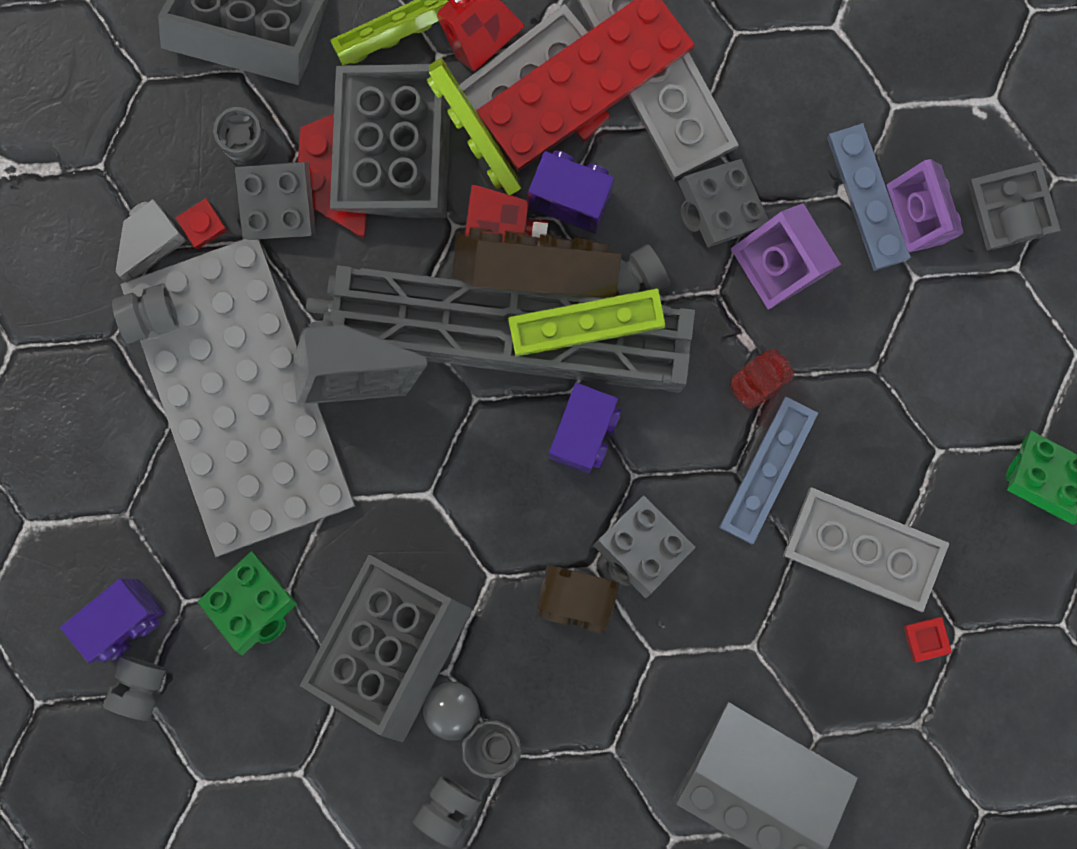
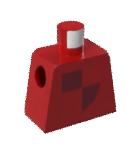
[437,0,525,72]
[465,185,548,239]

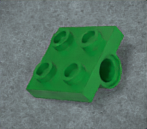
[1005,430,1077,525]
[197,551,297,656]

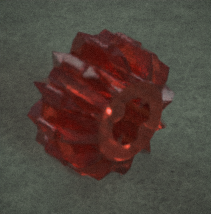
[730,349,795,408]

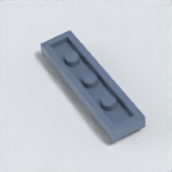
[827,123,911,271]
[719,396,818,545]

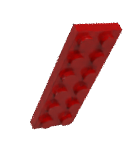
[476,0,695,172]

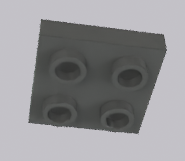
[678,159,769,247]
[235,162,316,240]
[967,162,1061,251]
[593,495,695,598]

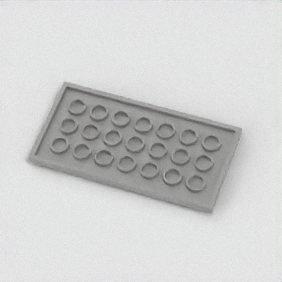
[120,239,356,557]

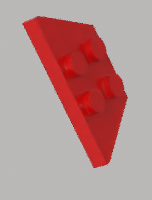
[298,114,368,238]

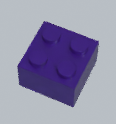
[528,151,614,234]
[549,383,622,474]
[60,578,165,663]

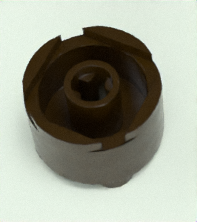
[537,565,620,633]

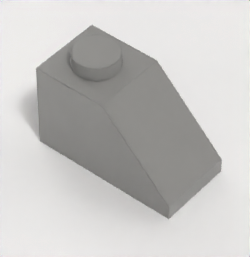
[115,199,186,282]

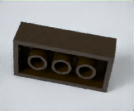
[452,227,621,298]

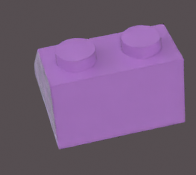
[886,159,964,253]
[731,203,841,310]

